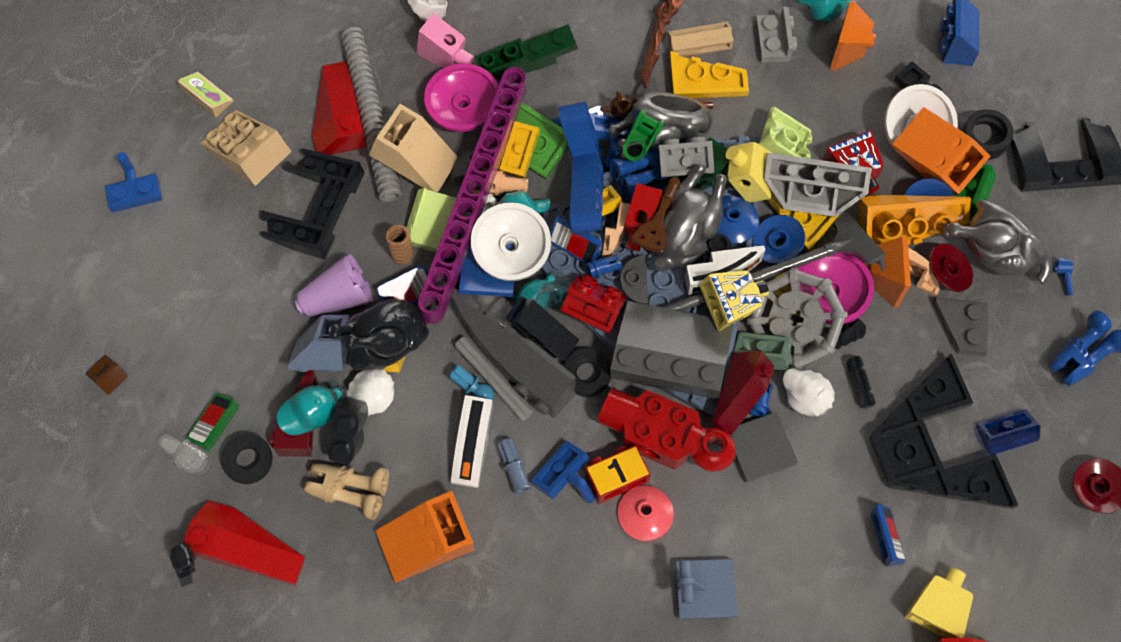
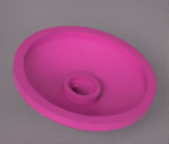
[424,63,499,132]
[798,253,874,325]

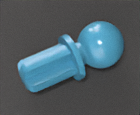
[449,365,494,400]

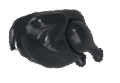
[329,299,432,370]

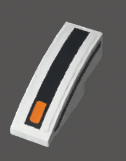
[685,245,765,295]
[451,395,493,488]

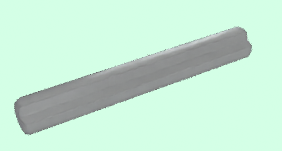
[455,336,532,421]

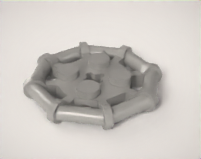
[747,268,848,369]

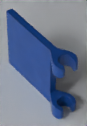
[459,244,515,297]

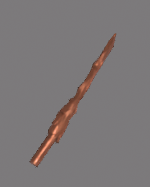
[640,0,684,88]

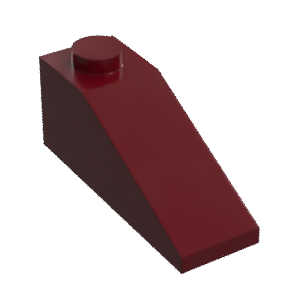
[712,351,774,436]
[270,370,318,457]

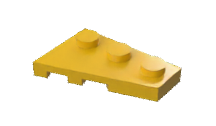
[670,51,749,98]
[768,193,840,253]

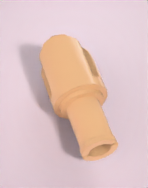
[472,168,529,196]

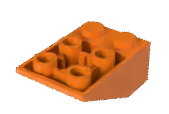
[891,107,990,195]
[375,491,475,583]

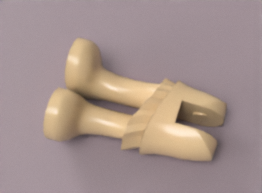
[303,464,389,520]

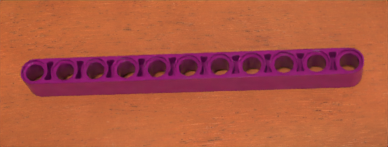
[418,67,526,324]

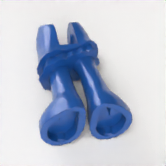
[609,149,673,203]
[1049,310,1121,387]

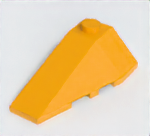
[858,195,971,245]

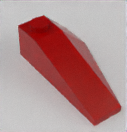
[312,61,367,155]
[182,501,305,585]

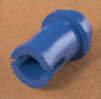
[586,253,622,279]
[750,384,773,417]

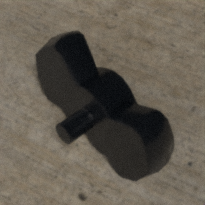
[835,318,866,349]

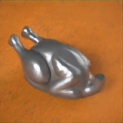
[608,92,713,152]
[652,164,727,272]
[942,199,1053,284]

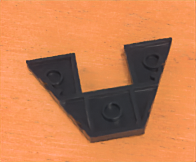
[869,354,1019,509]

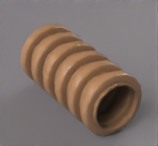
[386,225,414,265]

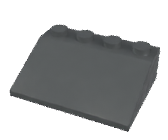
[610,301,734,400]

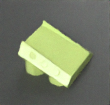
[759,107,812,159]
[406,187,465,253]

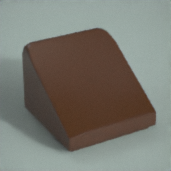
[86,355,128,395]

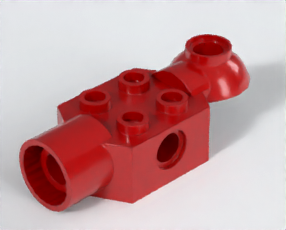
[597,387,736,472]

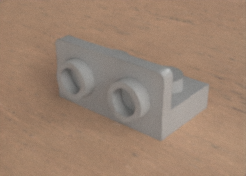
[755,7,797,63]
[658,137,714,178]

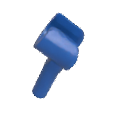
[1054,258,1074,296]

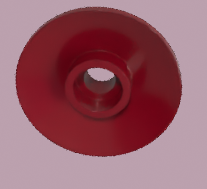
[929,243,973,292]
[1072,458,1121,514]

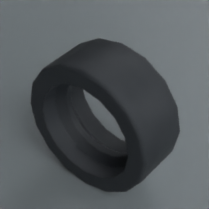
[962,109,1014,160]

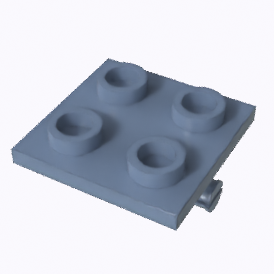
[675,559,738,620]

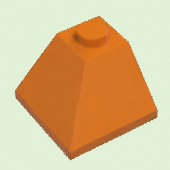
[830,1,876,71]
[861,237,911,307]

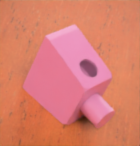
[416,13,474,68]

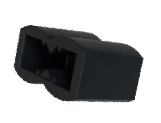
[327,398,368,465]

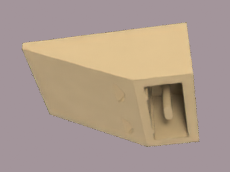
[369,104,458,193]
[200,110,291,186]

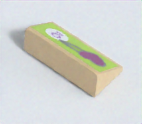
[177,72,234,118]

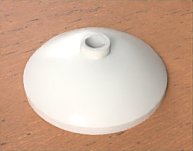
[884,84,958,144]
[471,203,551,281]

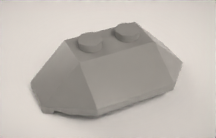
[764,153,872,217]

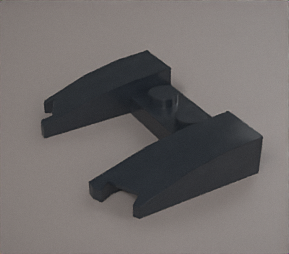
[1010,118,1121,192]
[260,148,365,260]

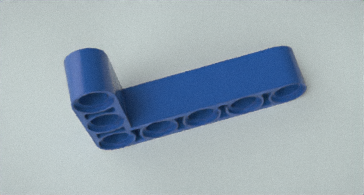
[559,101,604,235]

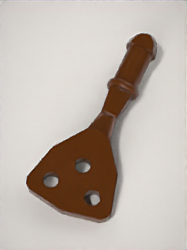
[632,177,680,253]

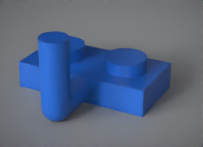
[590,113,631,170]
[105,152,163,213]
[531,441,595,503]

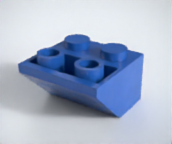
[939,0,979,66]

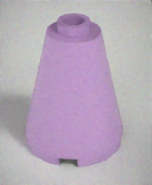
[295,254,373,317]

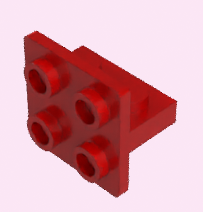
[560,275,627,333]

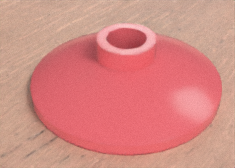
[617,486,674,541]

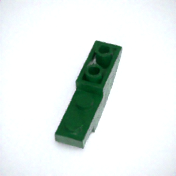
[474,24,578,78]

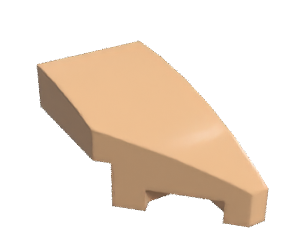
[602,203,630,257]
[908,248,940,296]

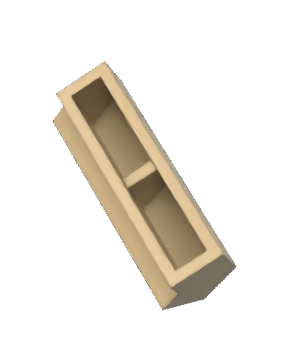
[668,22,733,57]

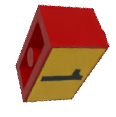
[585,445,651,504]

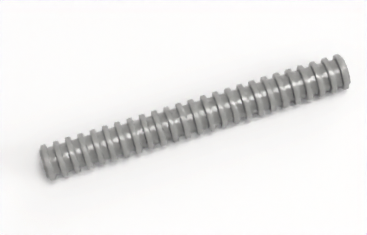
[341,27,402,202]

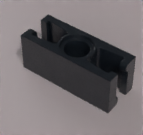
[505,296,580,361]

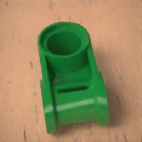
[623,109,665,161]

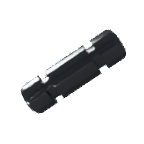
[847,356,876,409]

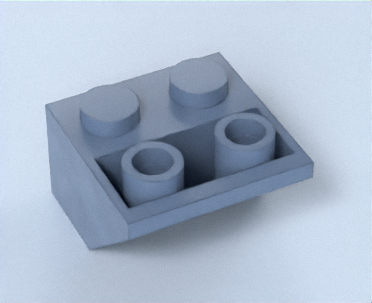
[288,315,350,372]

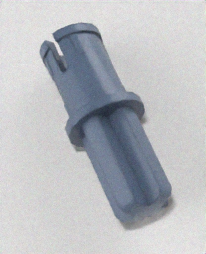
[498,438,531,494]

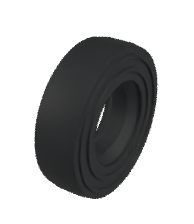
[564,348,611,397]
[221,434,273,484]

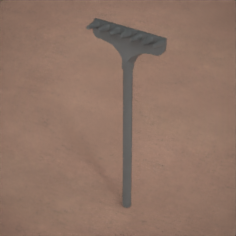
[662,212,886,311]

